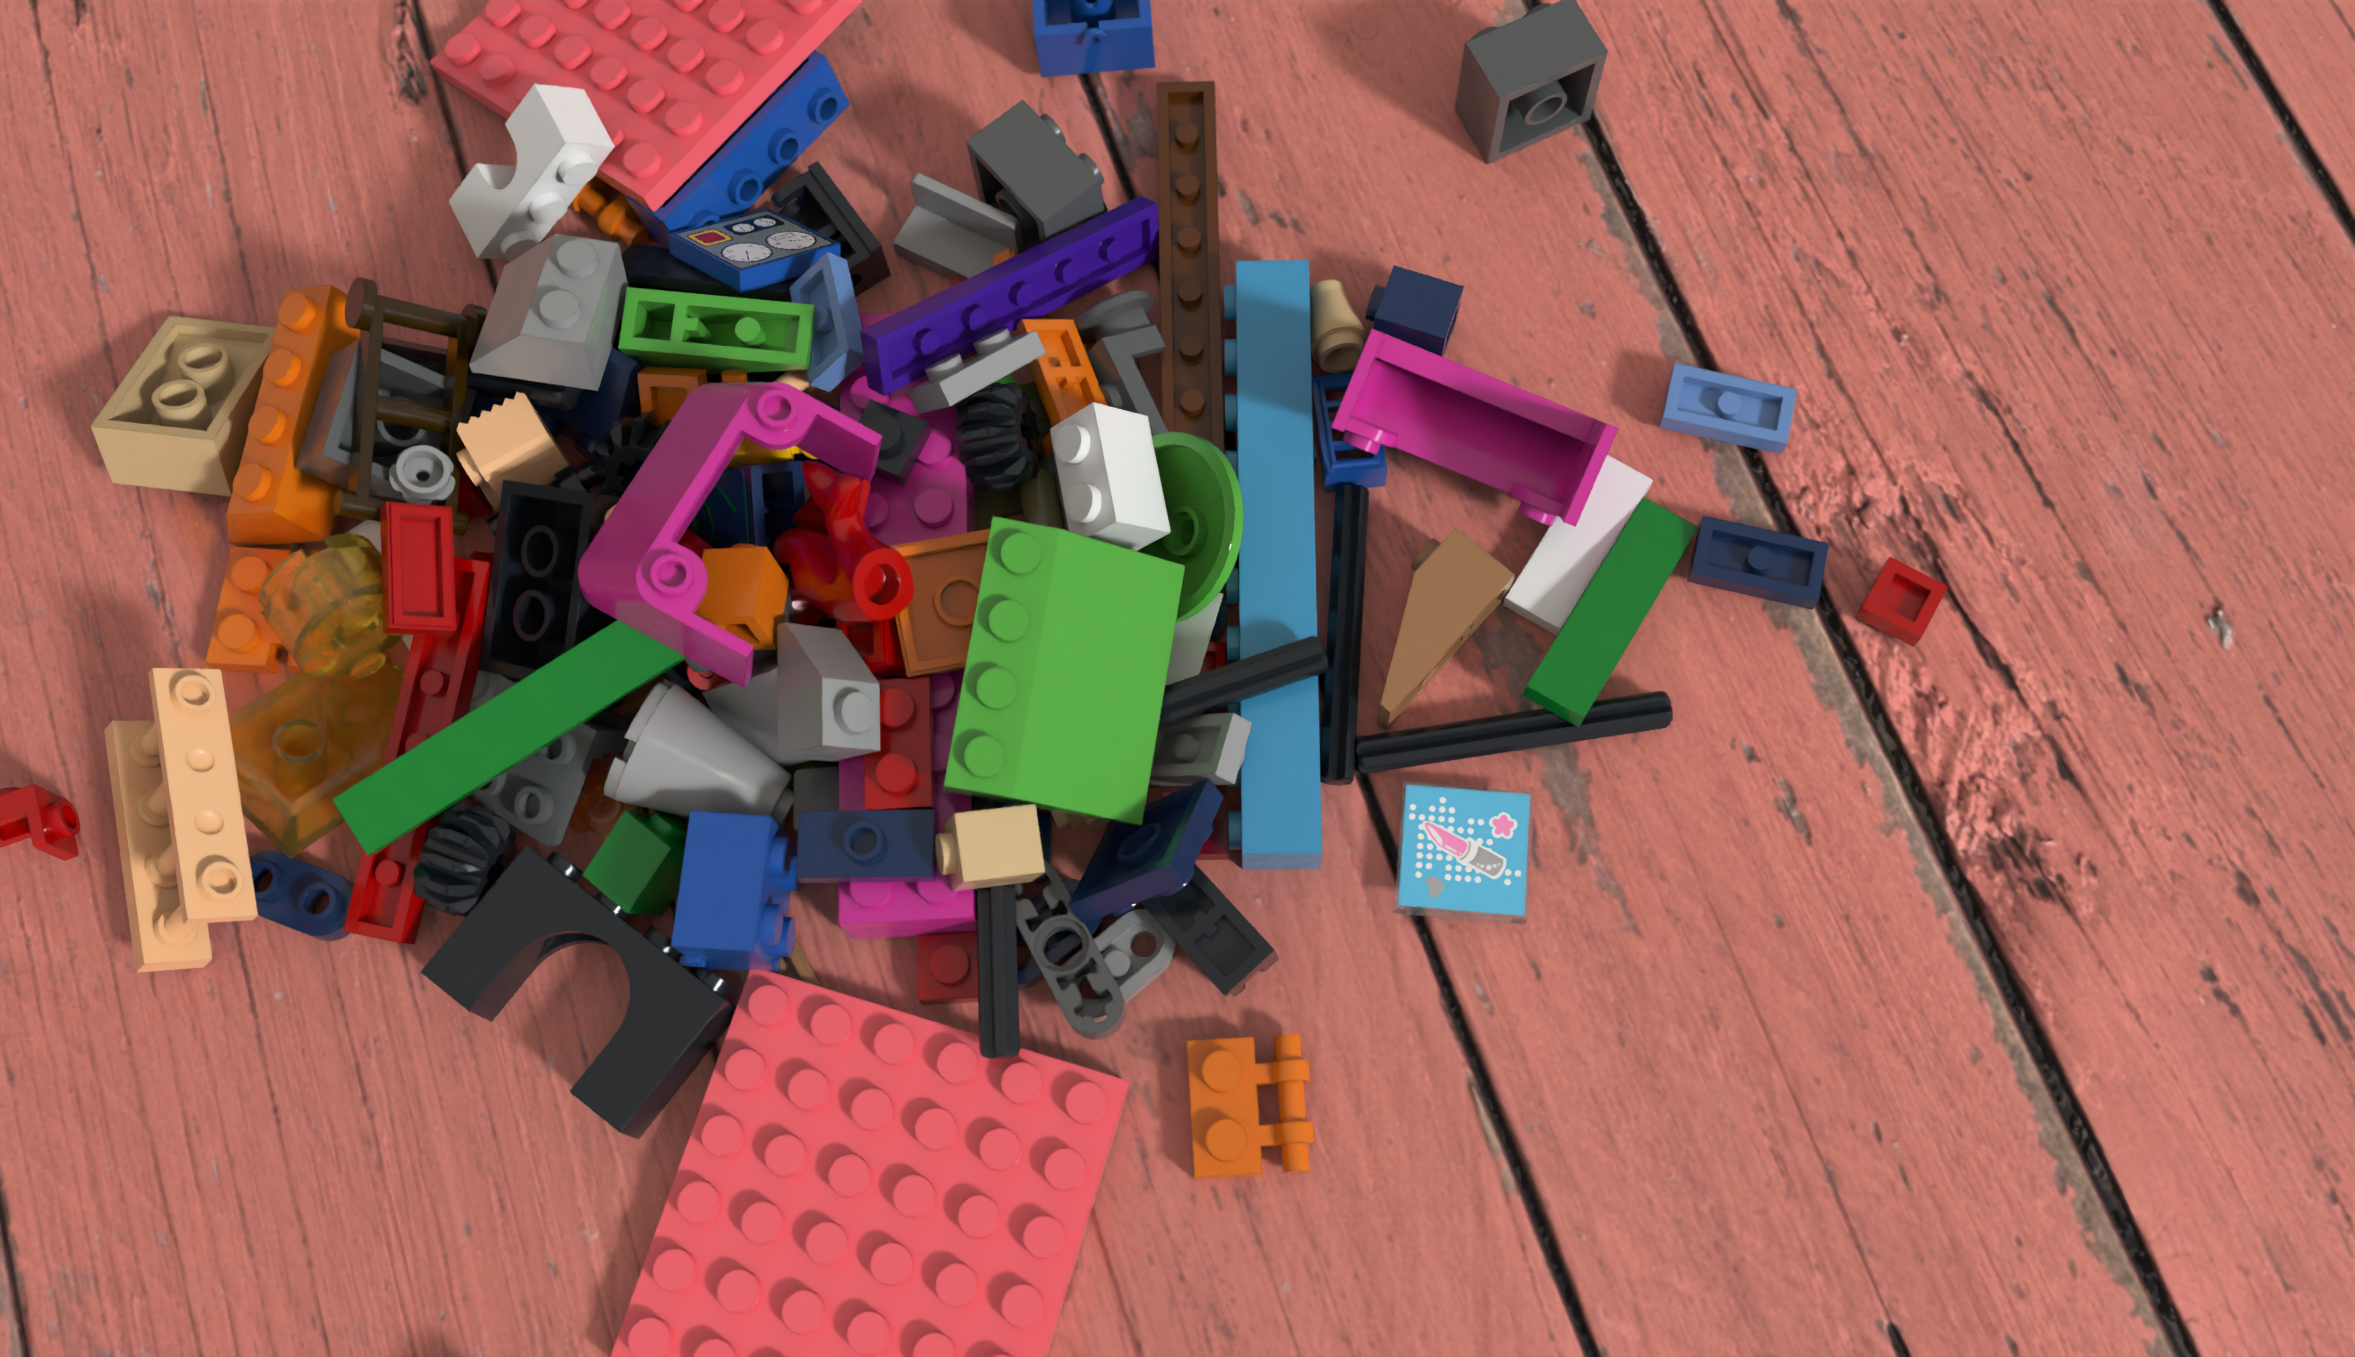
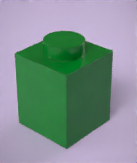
[582,810,688,916]

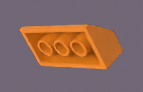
[226,284,361,547]

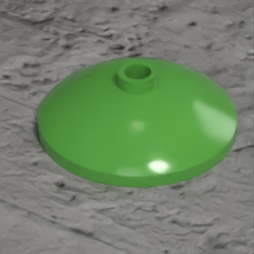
[1137,432,1244,623]

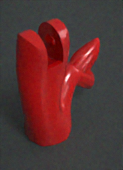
[773,461,914,623]

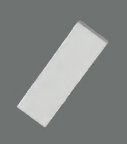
[1503,455,1653,636]

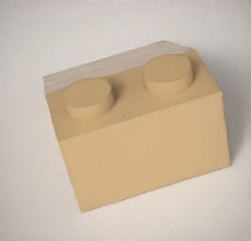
[91,316,276,496]

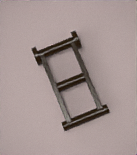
[333,277,487,536]

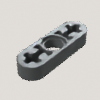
[1015,861,1126,1040]

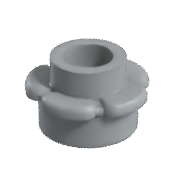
[389,445,455,505]

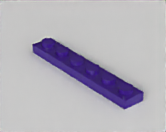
[860,196,1159,396]

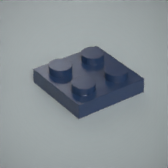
[1068,778,1224,924]

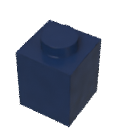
[1365,265,1464,357]

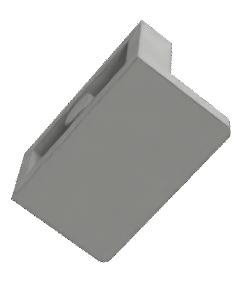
[893,173,1026,281]

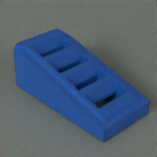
[1311,372,1387,492]

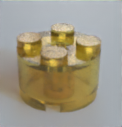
[258,533,405,680]

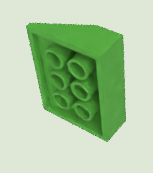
[943,516,1185,826]

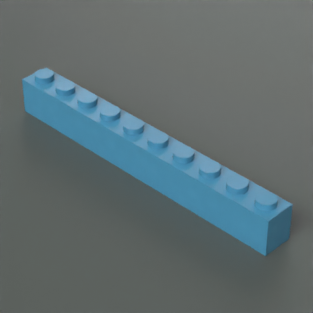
[1224,260,1322,869]

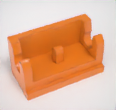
[1014,319,1107,458]

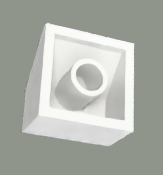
[1050,402,1171,551]

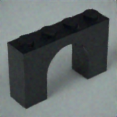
[420,846,736,1140]

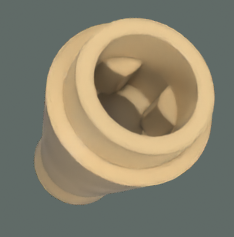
[1310,280,1368,373]

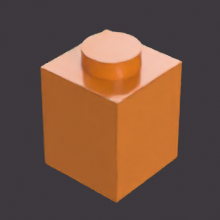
[694,543,789,650]

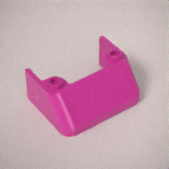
[1331,329,1619,527]
[578,382,882,689]

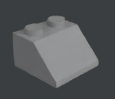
[469,234,629,391]

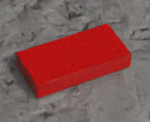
[380,502,456,636]

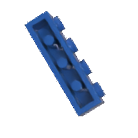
[625,50,850,248]

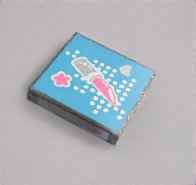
[1393,781,1533,924]

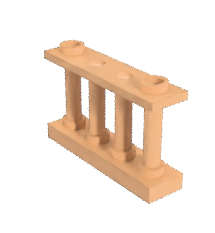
[104,668,258,973]

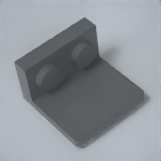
[467,675,632,847]

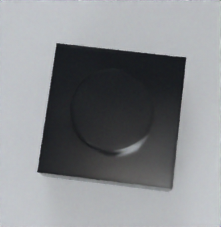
[858,399,931,486]

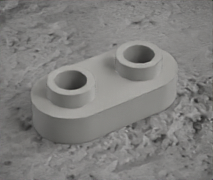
[1059,909,1177,1022]

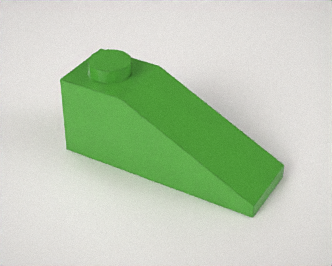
[618,287,817,375]

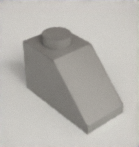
[777,622,880,762]

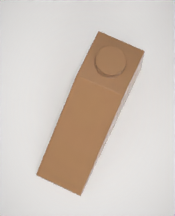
[1377,527,1515,731]

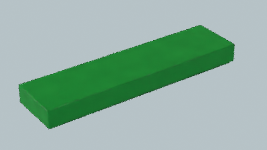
[1522,497,1699,727]

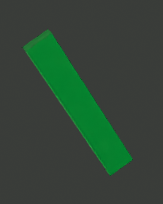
[332,620,687,856]

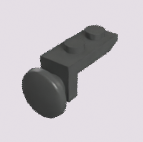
[1074,290,1168,436]

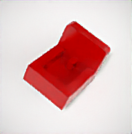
[0,784,80,861]

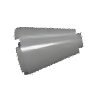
[604,679,795,828]

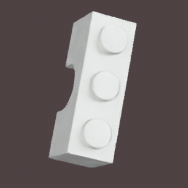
[448,84,615,261]

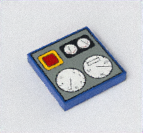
[668,208,841,293]

